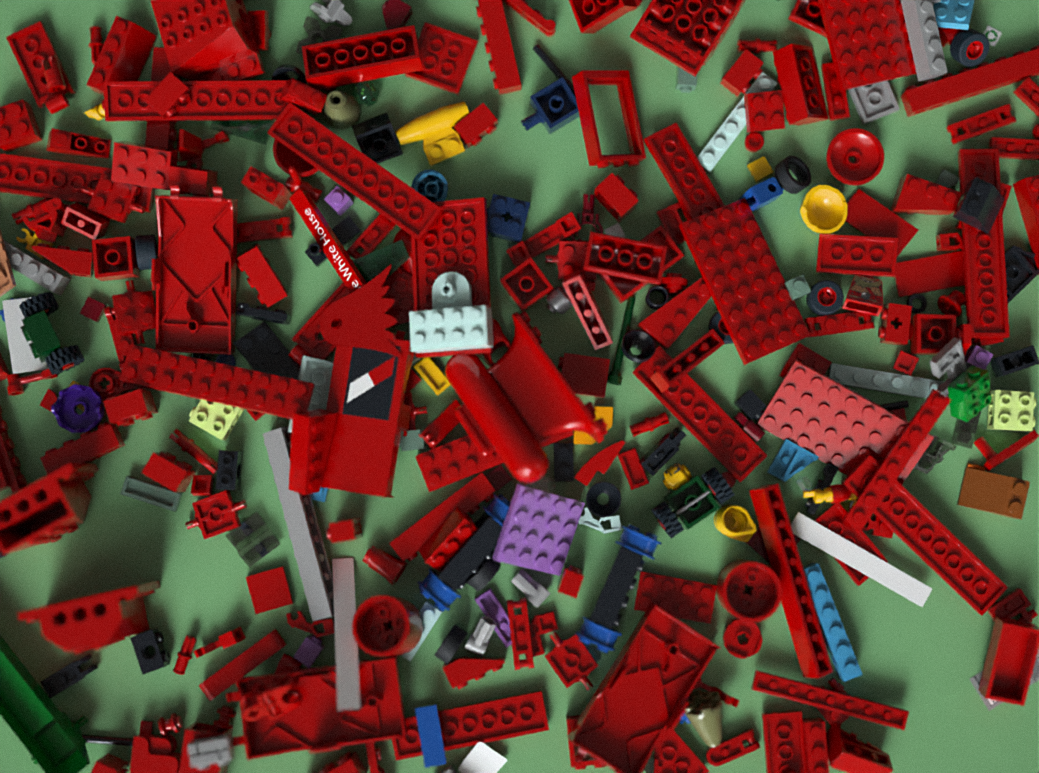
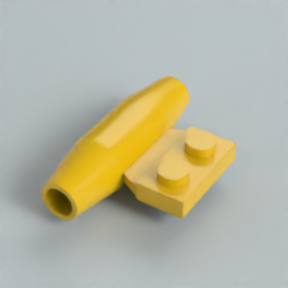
[395,101,470,166]

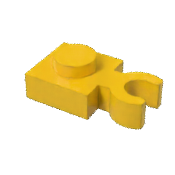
[16,228,54,260]

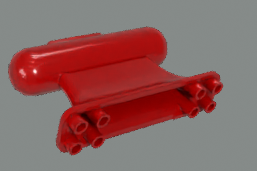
[445,311,608,483]

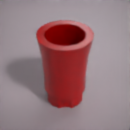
[363,545,407,586]

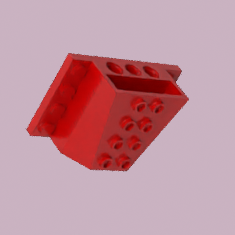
[151,0,265,81]
[630,0,746,77]
[0,463,99,555]
[17,580,161,654]

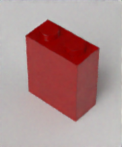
[558,353,610,398]

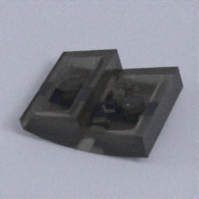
[226,511,280,568]

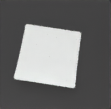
[458,742,507,773]

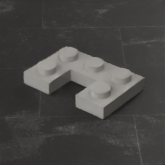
[930,338,967,398]

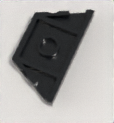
[1005,245,1039,303]

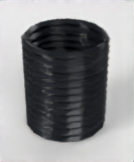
[646,286,669,309]

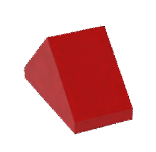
[177,129,201,162]

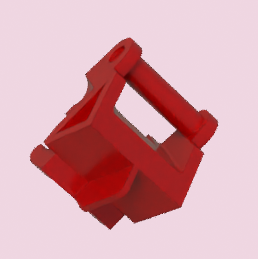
[23,198,69,243]

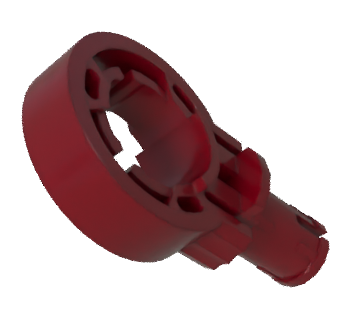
[571,194,603,240]

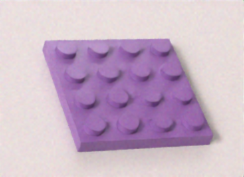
[492,484,585,576]

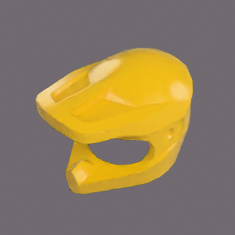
[714,504,756,542]

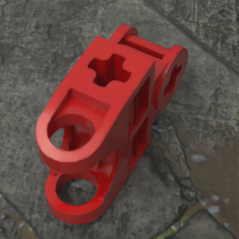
[240,673,303,721]

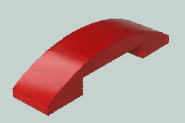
[506,212,582,267]

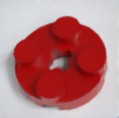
[723,619,763,659]

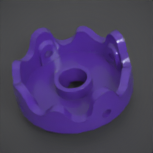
[51,385,105,433]

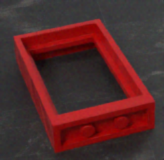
[572,70,646,168]

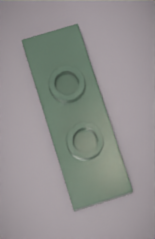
[120,476,182,512]

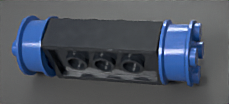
[417,494,511,611]
[576,524,661,653]

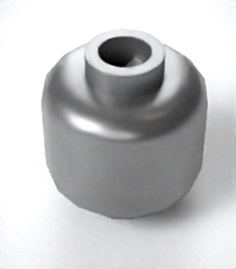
[546,286,573,314]

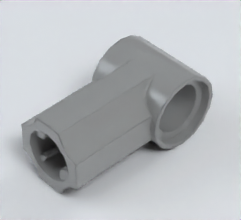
[511,569,551,608]
[465,616,497,657]

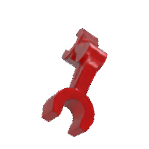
[186,131,230,169]
[693,678,740,708]

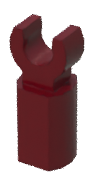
[733,412,765,442]

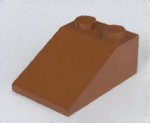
[957,467,1030,520]

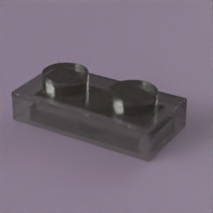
[950,411,981,449]

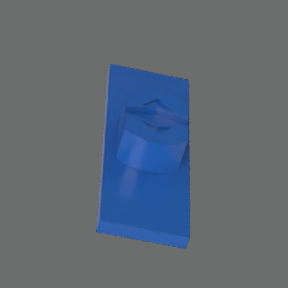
[415,704,447,768]

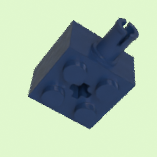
[521,77,579,134]
[487,194,530,243]

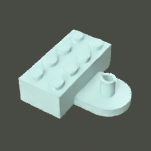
[409,272,493,353]

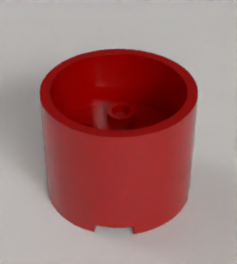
[716,559,782,622]
[352,595,423,656]

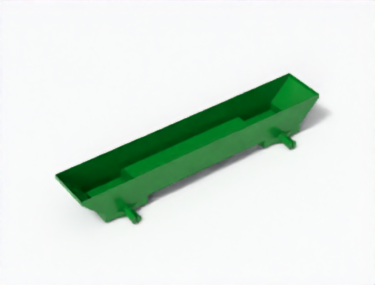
[0,635,90,773]

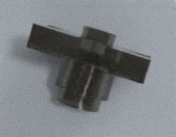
[296,16,343,55]

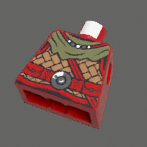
[842,275,883,316]

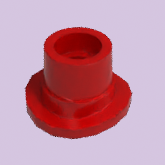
[937,290,966,317]

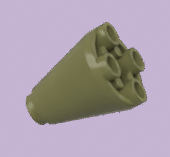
[323,91,361,130]
[683,690,722,747]

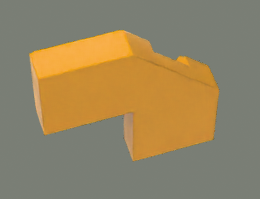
[573,406,613,445]

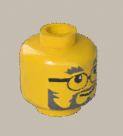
[662,463,692,490]

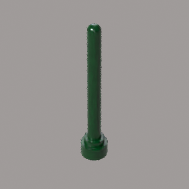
[607,295,636,385]

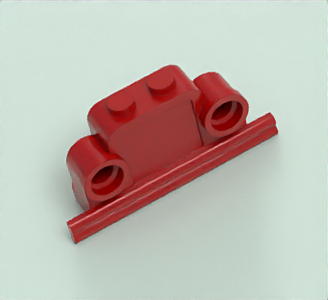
[130,720,181,773]

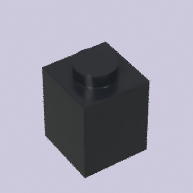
[734,389,766,420]

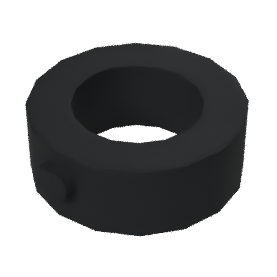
[906,294,927,313]

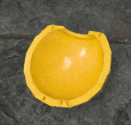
[800,184,847,234]

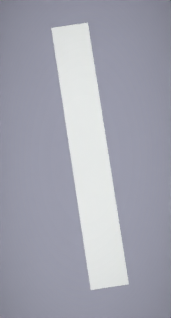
[791,512,932,607]
[332,558,360,710]

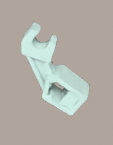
[578,508,622,534]

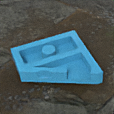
[767,439,819,482]

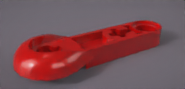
[89,368,150,400]

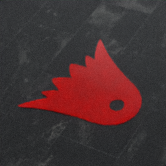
[320,264,402,358]

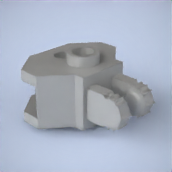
[309,0,353,27]

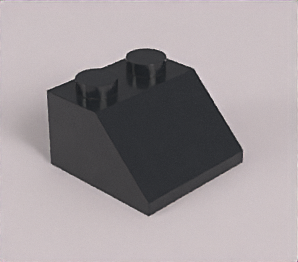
[352,112,403,164]
[953,177,1005,234]

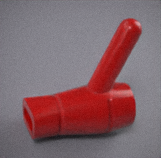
[285,166,323,204]

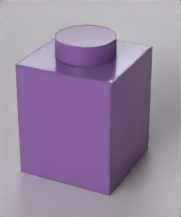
[324,186,354,217]
[964,345,993,370]
[293,635,325,668]

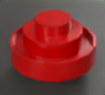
[660,273,688,294]

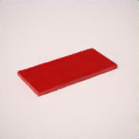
[845,189,919,257]
[894,251,965,297]

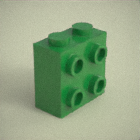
[948,365,992,422]

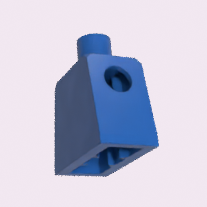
[739,177,784,212]

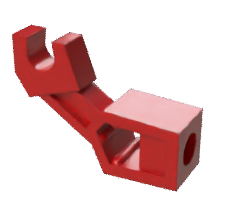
[936,232,963,251]
[286,610,335,638]
[194,626,246,658]

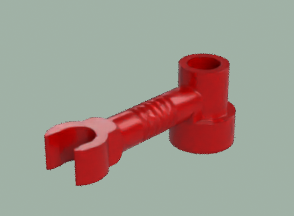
[7,369,58,396]

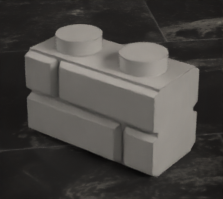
[187,733,235,770]

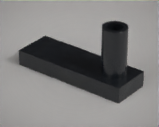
[305,216,361,267]

